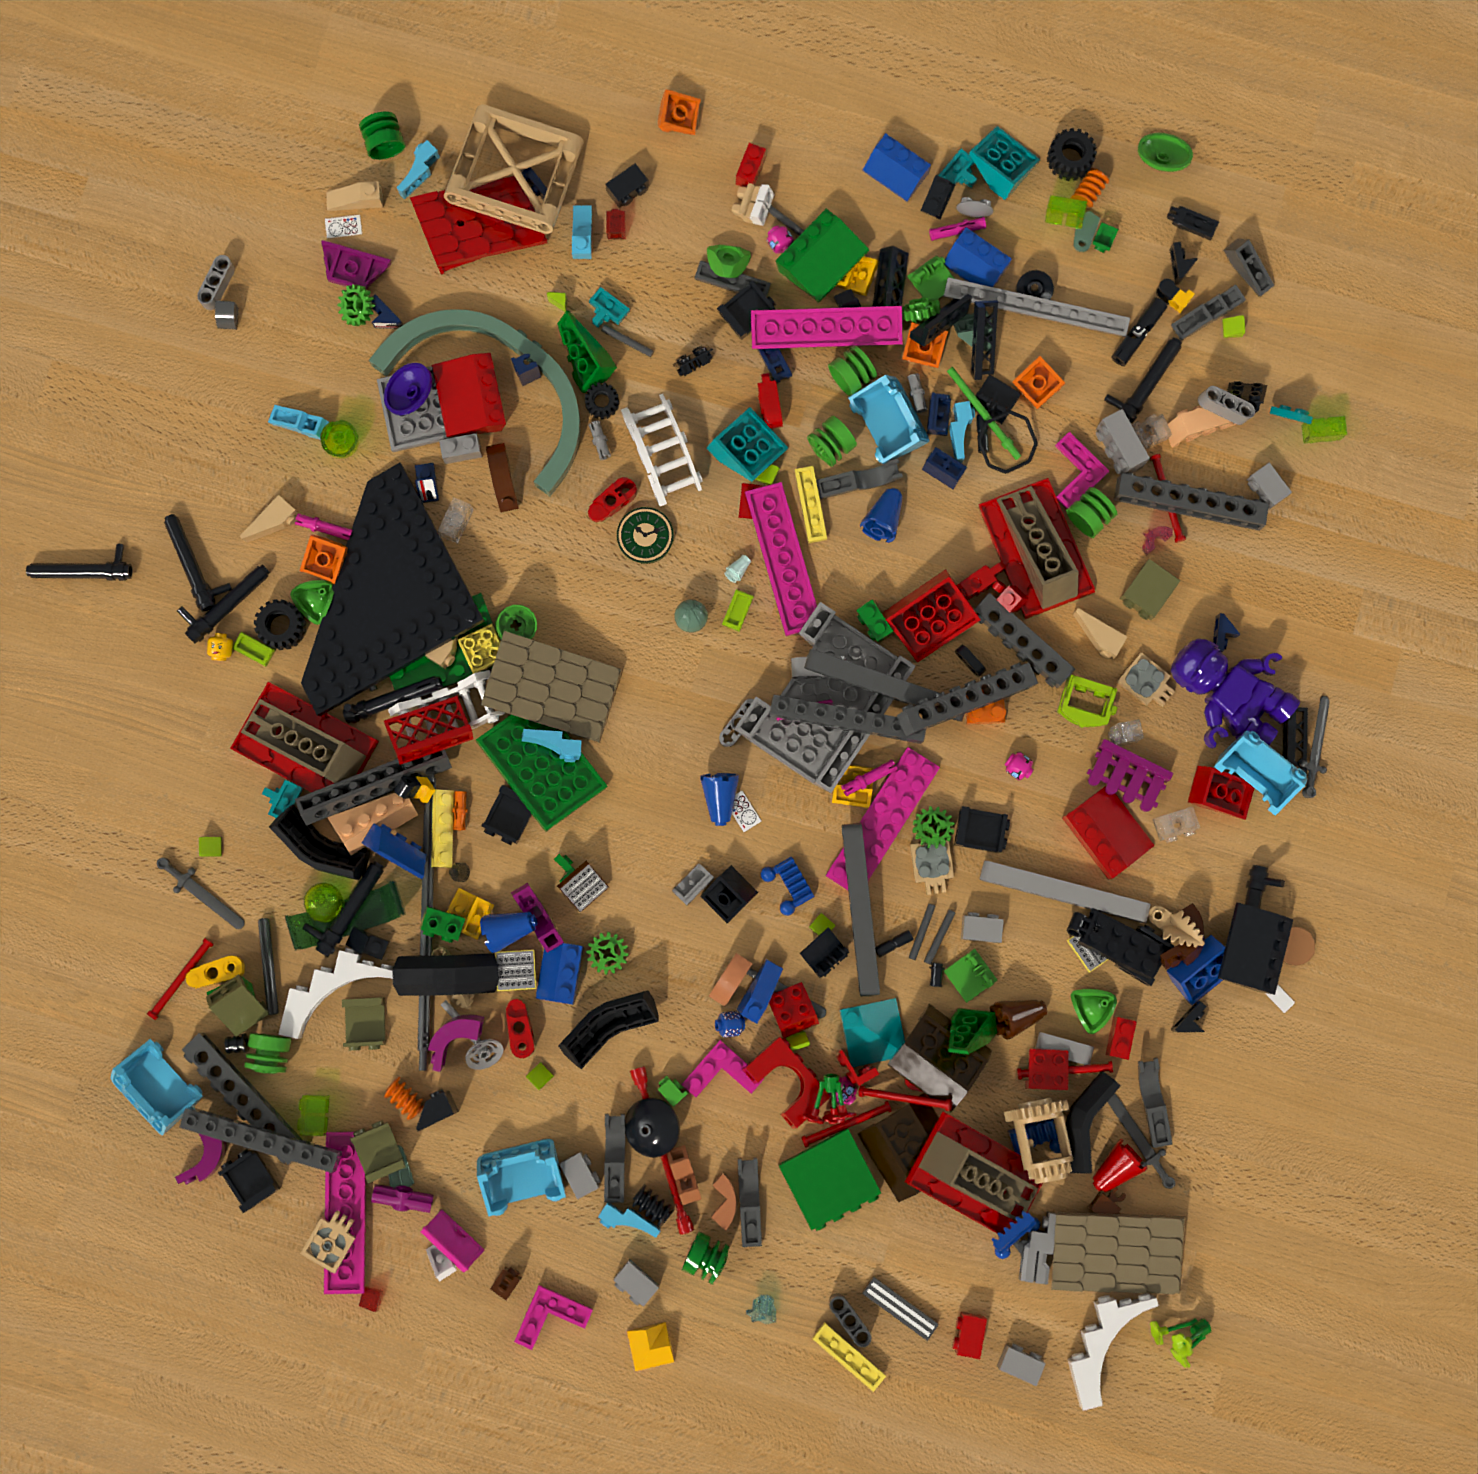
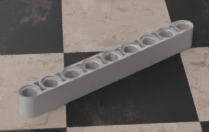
[979,861,1151,923]

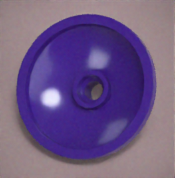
[384,363,432,415]

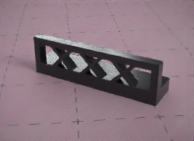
[872,246,909,307]
[909,294,972,347]
[971,300,998,380]
[1282,707,1308,778]

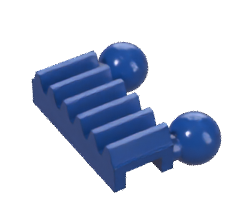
[760,856,815,916]
[1008,1118,1061,1155]
[992,1211,1040,1259]

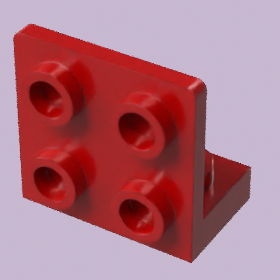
[769,982,819,1038]
[836,1049,879,1086]
[1025,1049,1069,1090]

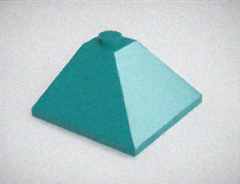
[969,126,1040,200]
[707,407,788,482]
[839,998,905,1067]

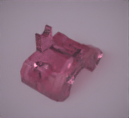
[1142,526,1173,556]

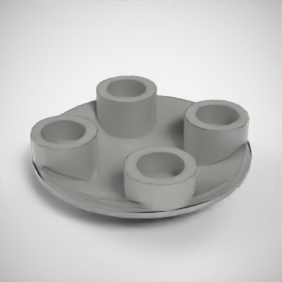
[956,197,994,218]

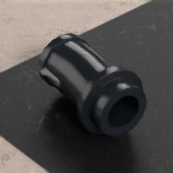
[929,963,945,987]

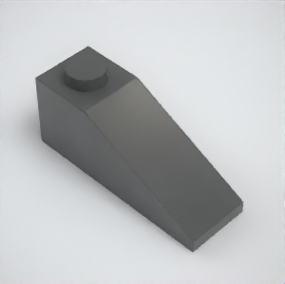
[1224,239,1274,297]

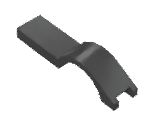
[816,458,903,500]
[1138,1058,1172,1148]
[604,1113,625,1203]
[738,1157,762,1247]

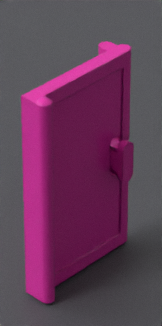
[421,1210,485,1273]

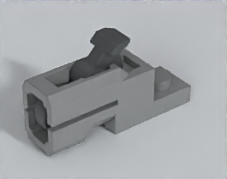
[1013,1211,1056,1284]

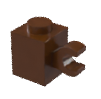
[1088,1187,1126,1214]
[490,1266,522,1300]

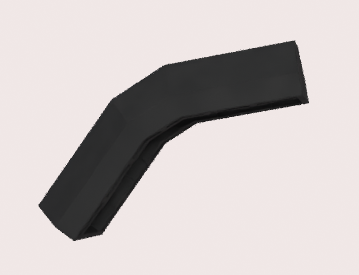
[269,804,370,881]
[393,953,498,996]
[558,990,659,1069]
[1065,1072,1121,1174]

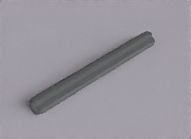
[258,918,279,1015]

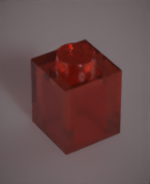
[606,209,626,239]

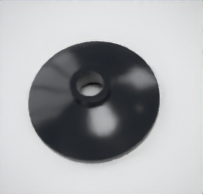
[1016,270,1054,300]

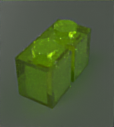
[1045,195,1087,229]
[1301,416,1347,444]
[297,1094,330,1136]

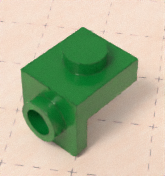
[1092,222,1119,253]
[554,854,575,883]

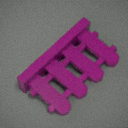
[1086,739,1174,812]

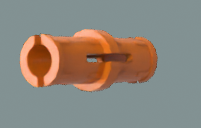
[452,791,468,831]

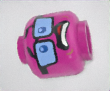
[767,225,794,254]
[1004,752,1034,780]
[829,1076,857,1105]

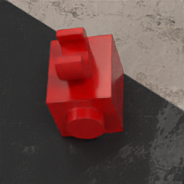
[992,581,1029,613]

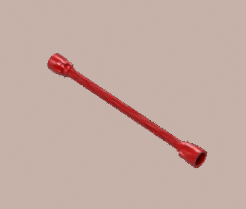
[630,1066,695,1235]

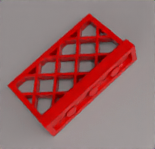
[384,696,473,765]

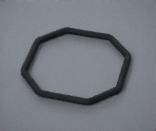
[978,410,1038,474]

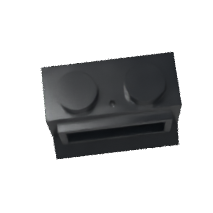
[920,175,955,220]

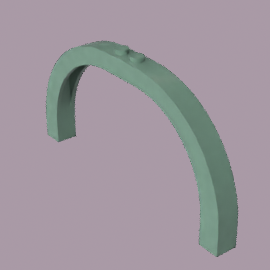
[369,309,581,497]

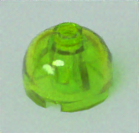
[320,420,359,459]
[303,882,344,922]

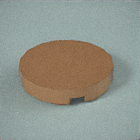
[1283,927,1315,966]

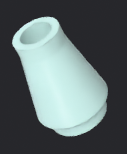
[724,555,751,583]

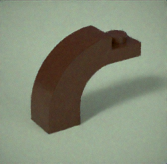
[486,443,519,513]
[1160,903,1205,969]

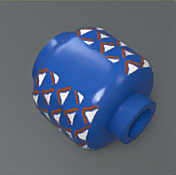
[715,1011,745,1038]

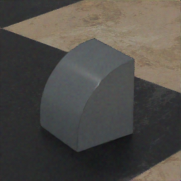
[215,301,239,330]

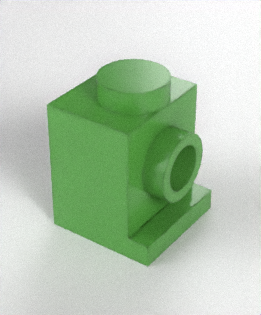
[658,1076,688,1107]

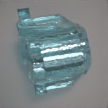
[746,1295,776,1324]

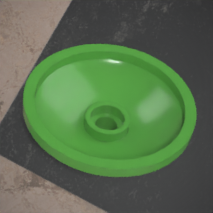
[1137,133,1193,172]

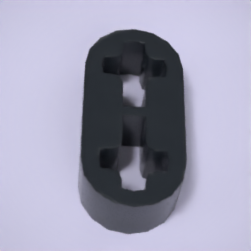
[955,644,986,677]

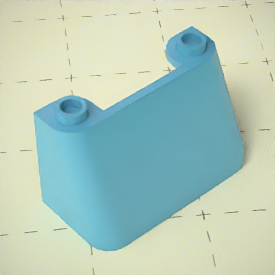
[848,375,930,464]
[1214,731,1307,816]
[111,1039,203,1135]
[477,1139,566,1217]

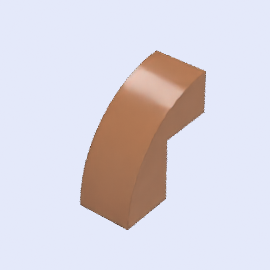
[709,953,752,1007]
[667,1145,701,1205]
[711,1172,736,1231]

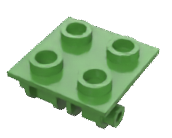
[907,255,955,300]
[944,949,998,1003]

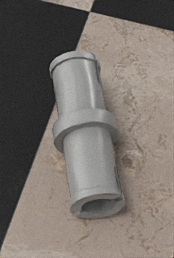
[907,374,928,413]
[588,421,611,460]

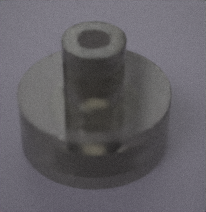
[449,863,470,882]

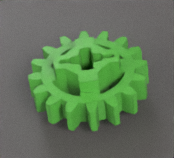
[337,284,375,326]
[902,297,941,323]
[912,806,955,849]
[586,932,629,975]

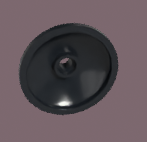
[625,1098,680,1158]

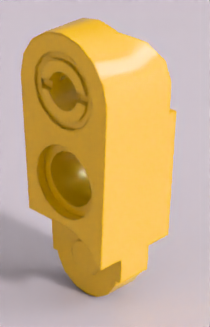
[186,956,245,989]

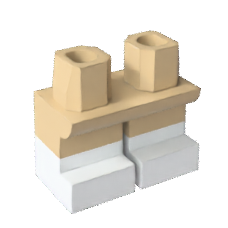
[731,183,774,226]

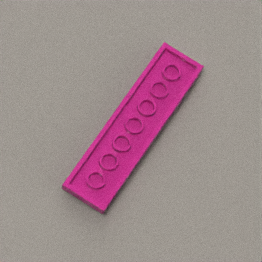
[751,306,903,349]
[745,482,817,637]
[826,747,940,890]
[324,1131,366,1294]

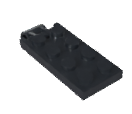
[1066,908,1165,980]

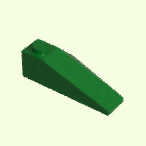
[949,1008,997,1054]

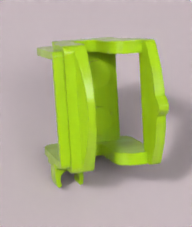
[1057,674,1118,728]

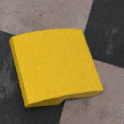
[836,257,878,296]
[832,764,875,808]
[446,888,494,940]

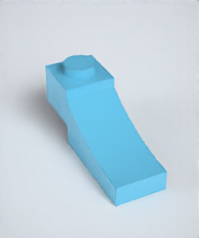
[397,140,440,200]
[572,205,592,259]
[949,401,975,463]
[268,405,331,440]
[522,729,581,762]
[598,1202,661,1238]

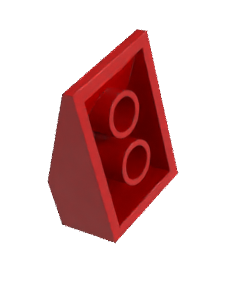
[1188,766,1255,820]

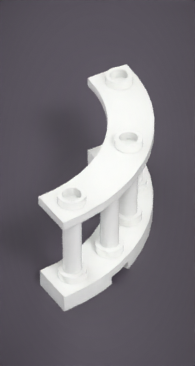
[621,394,703,506]
[388,670,504,743]

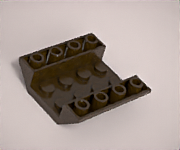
[887,1004,992,1113]
[857,1093,939,1203]

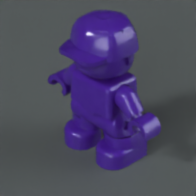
[1171,639,1300,748]

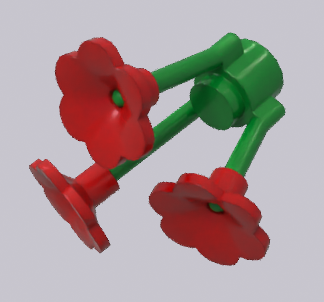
[801,1074,856,1124]

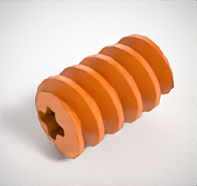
[1070,168,1109,210]
[384,1076,424,1120]

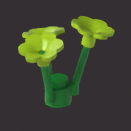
[1150,1318,1212,1368]

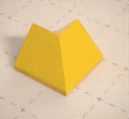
[627,1322,674,1371]

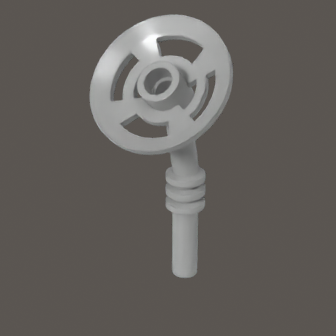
[441,1000,503,1070]

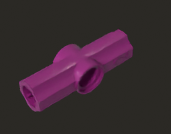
[371,1184,434,1213]

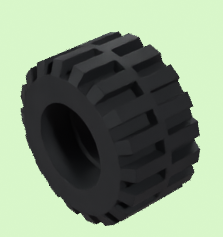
[1047,128,1097,181]
[254,599,306,650]

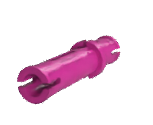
[929,217,986,241]
[295,513,353,540]
[841,759,897,796]

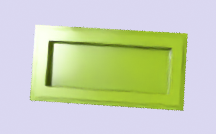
[722,589,754,632]
[232,632,276,667]

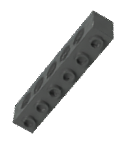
[974,593,1075,688]

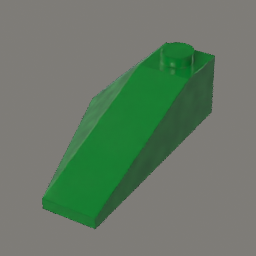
[557,311,617,393]

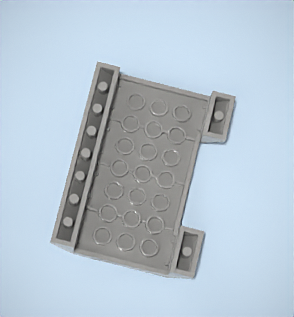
[734,602,916,793]

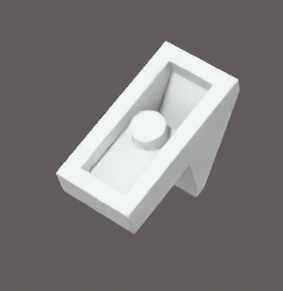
[426,1244,457,1281]

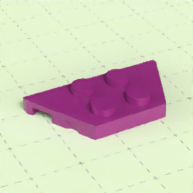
[321,240,392,289]

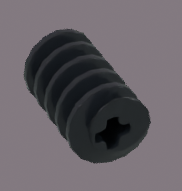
[632,1184,675,1227]

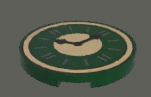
[617,507,674,564]

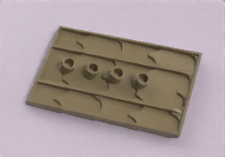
[481,631,622,743]
[1052,1212,1186,1294]

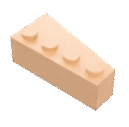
[1163,404,1244,448]
[327,793,418,855]

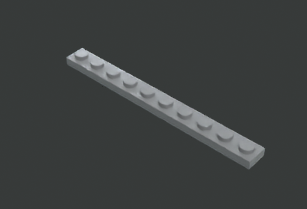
[943,277,1130,337]

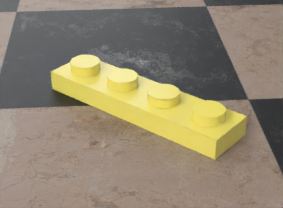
[794,466,827,543]
[431,789,454,868]
[812,1322,886,1392]

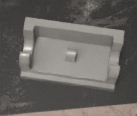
[672,864,714,906]

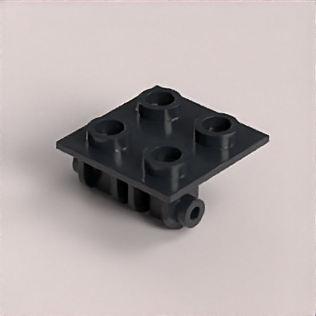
[673,345,713,377]
[970,374,1021,425]
[1227,381,1267,413]
[799,927,850,978]

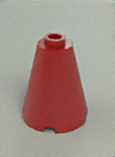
[1092,1139,1148,1193]

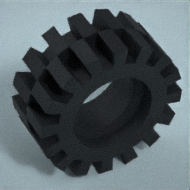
[585,382,619,419]

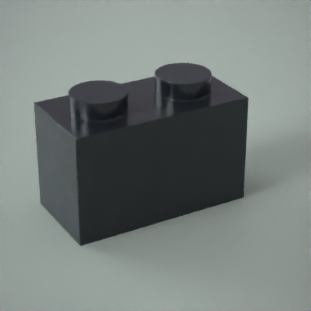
[605,163,649,208]

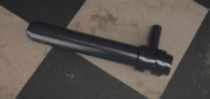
[1104,337,1182,423]
[164,514,232,612]
[26,544,133,581]
[177,564,270,644]
[343,676,443,723]
[302,861,384,957]
[1245,865,1285,909]

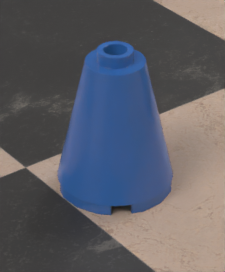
[860,488,903,543]
[700,773,739,826]
[480,912,537,953]

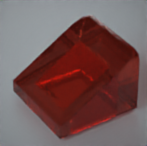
[359,1286,383,1312]

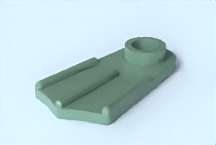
[1073,211,1100,252]
[388,1145,415,1188]

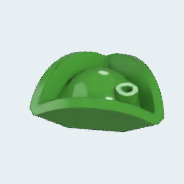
[707,245,751,278]
[290,580,334,625]
[1071,989,1117,1034]

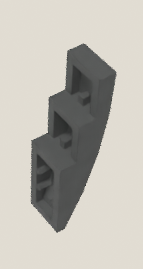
[1171,284,1246,341]

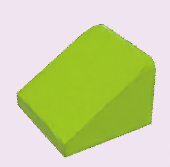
[547,292,567,312]
[1222,315,1245,338]
[755,465,780,485]
[199,837,222,857]
[809,913,836,936]
[787,1031,810,1051]
[526,1062,554,1090]

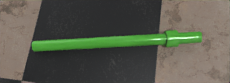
[947,366,1022,460]

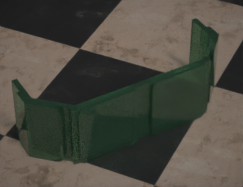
[285,881,406,951]

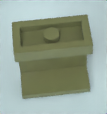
[1120,559,1180,620]
[206,974,269,1037]
[342,998,386,1051]
[350,1120,406,1183]

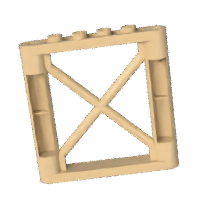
[444,105,584,234]

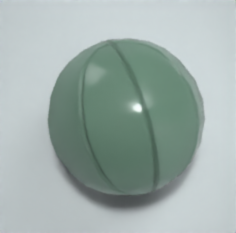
[674,599,708,633]

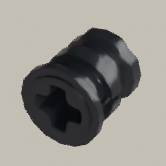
[225,1033,249,1054]

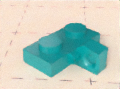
[938,149,977,188]
[589,287,630,328]
[1270,404,1313,424]
[262,780,304,818]

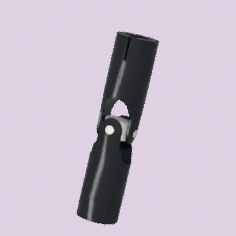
[1111,297,1168,366]

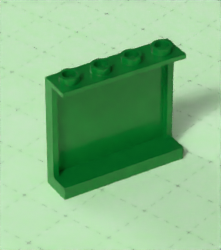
[778,1128,882,1231]

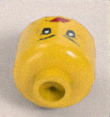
[207,633,233,661]

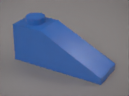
[737,959,783,1024]

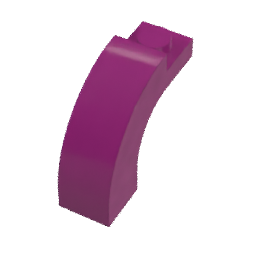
[511,882,564,953]
[428,1015,484,1072]
[175,1133,227,1185]

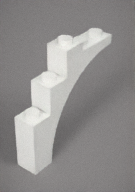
[278,948,393,1039]
[1068,1293,1159,1411]

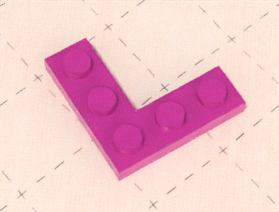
[1055,432,1109,509]
[681,1040,764,1097]
[514,1285,593,1350]

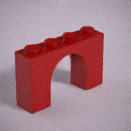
[742,1037,831,1129]

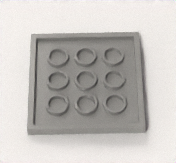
[377,366,459,452]

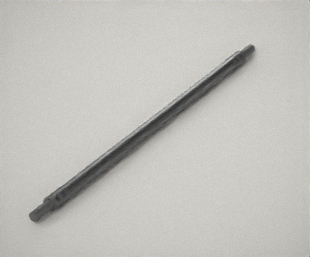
[417,775,436,1071]

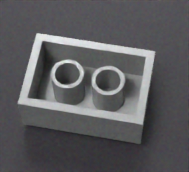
[1096,409,1150,475]

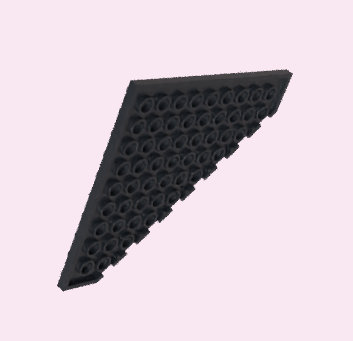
[301,462,485,717]

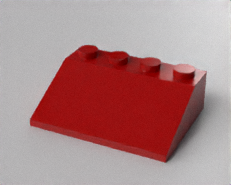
[432,352,506,437]
[883,569,981,663]
[1062,786,1155,880]

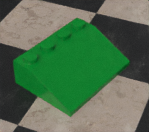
[775,208,869,303]

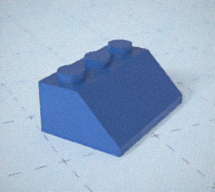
[863,133,931,202]
[944,228,1012,287]
[362,823,426,879]
[1166,935,1225,1005]
[536,943,584,1005]

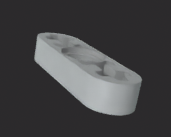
[719,699,754,747]

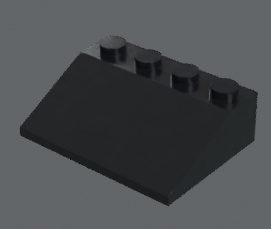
[1218,902,1293,995]

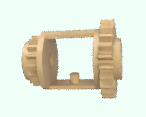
[1004,1098,1073,1184]

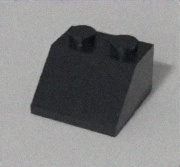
[700,865,759,924]
[416,1089,459,1131]

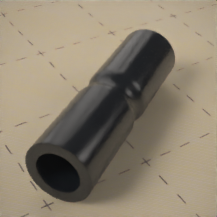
[976,414,989,454]
[875,930,914,958]

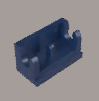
[511,354,541,386]
[926,392,951,436]
[922,447,967,490]

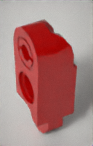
[757,373,783,428]
[588,477,637,522]
[958,561,1007,600]
[506,999,535,1058]

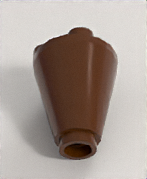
[990,1000,1047,1040]

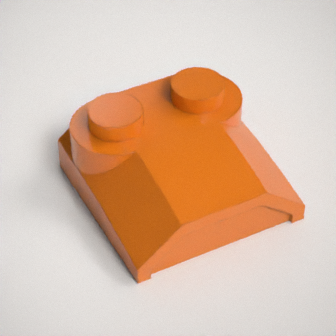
[658,89,701,135]
[902,322,948,368]
[1012,356,1066,410]
[299,535,348,584]
[966,684,1006,724]

